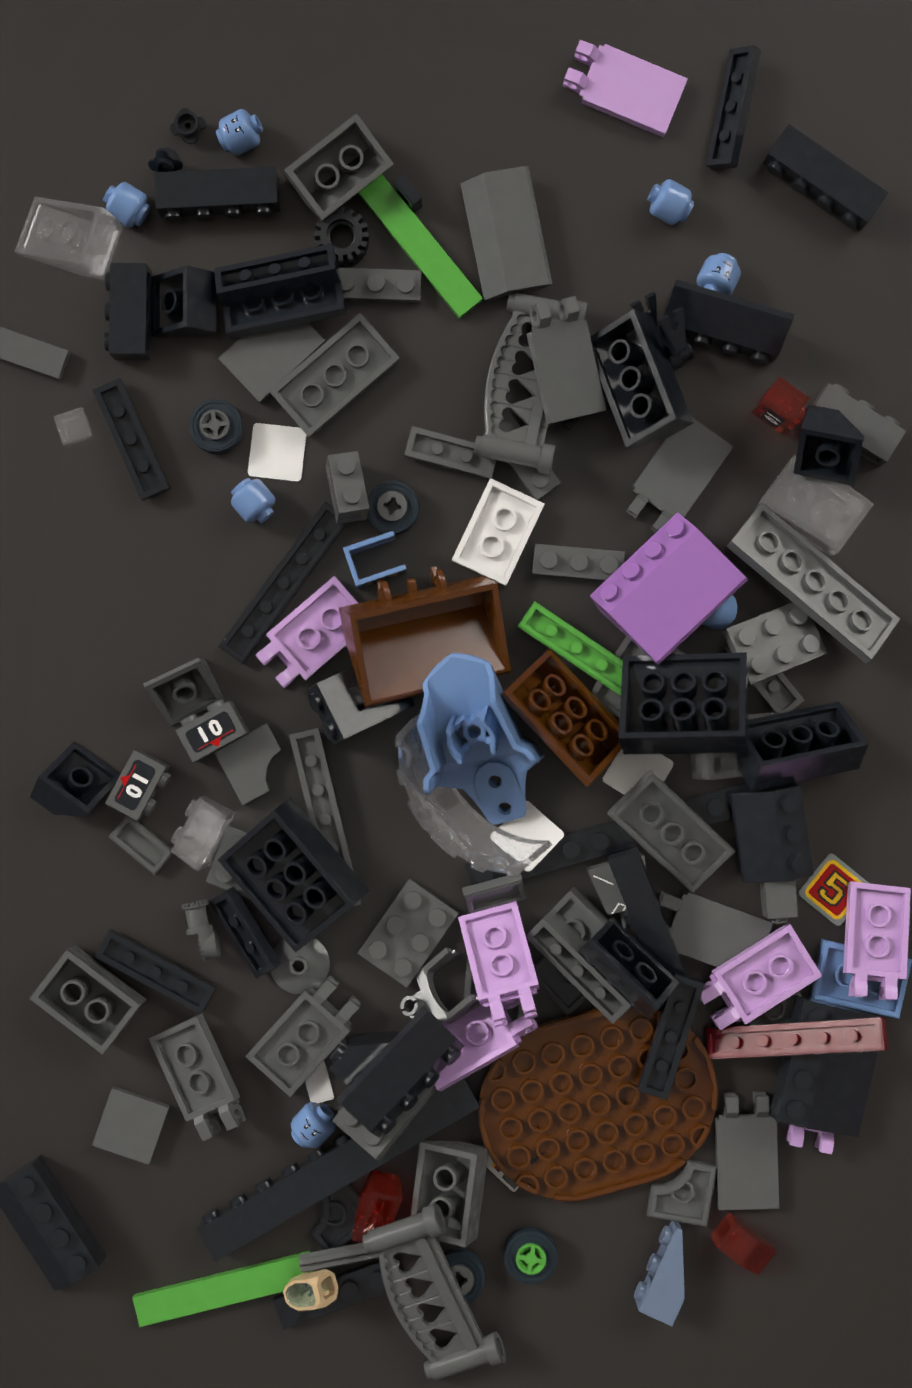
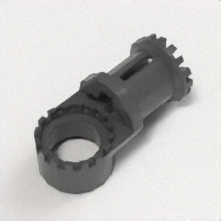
[181,899,221,960]

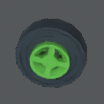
[504,1227,558,1284]

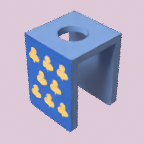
[343,531,407,589]

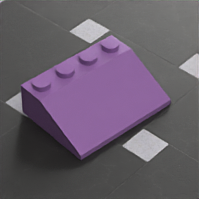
[590,512,747,665]

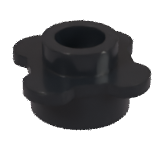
[170,108,206,144]
[148,148,183,172]

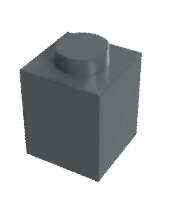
[760,880,798,924]

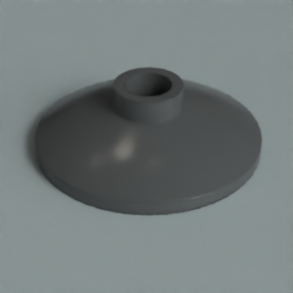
[271,938,330,994]

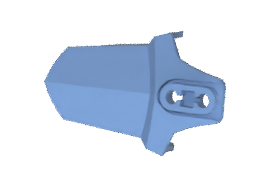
[417,652,544,825]

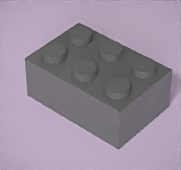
[29,945,147,1055]

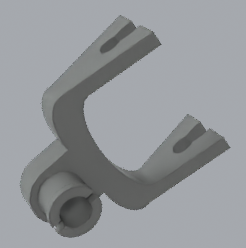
[400,947,482,1024]

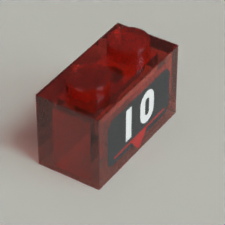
[751,377,810,433]

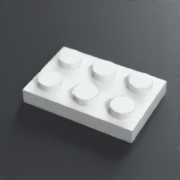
[452,478,544,586]

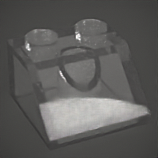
[171,796,235,871]

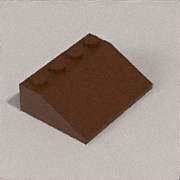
[501,648,622,787]

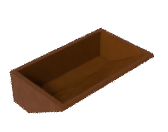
[339,567,511,707]

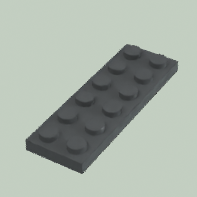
[727,503,900,664]

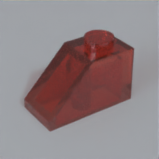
[352,1169,403,1243]
[711,1212,777,1275]

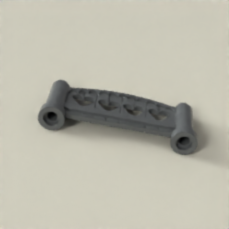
[473,292,588,475]
[363,1204,506,1381]

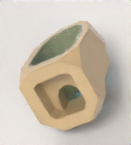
[283,1269,338,1311]

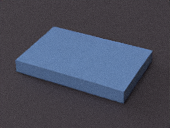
[809,939,912,1019]

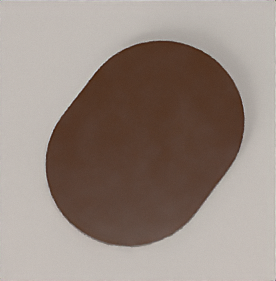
[478,1006,718,1202]

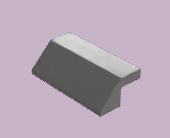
[460,166,552,301]
[526,887,632,1024]

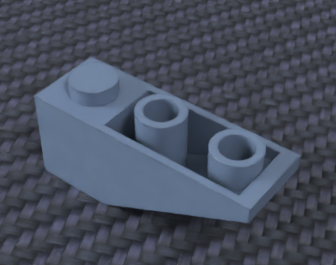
[634,1221,685,1326]

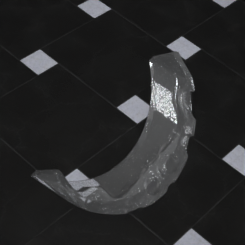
[395,714,552,876]

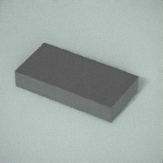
[109,815,176,876]
[462,872,527,914]

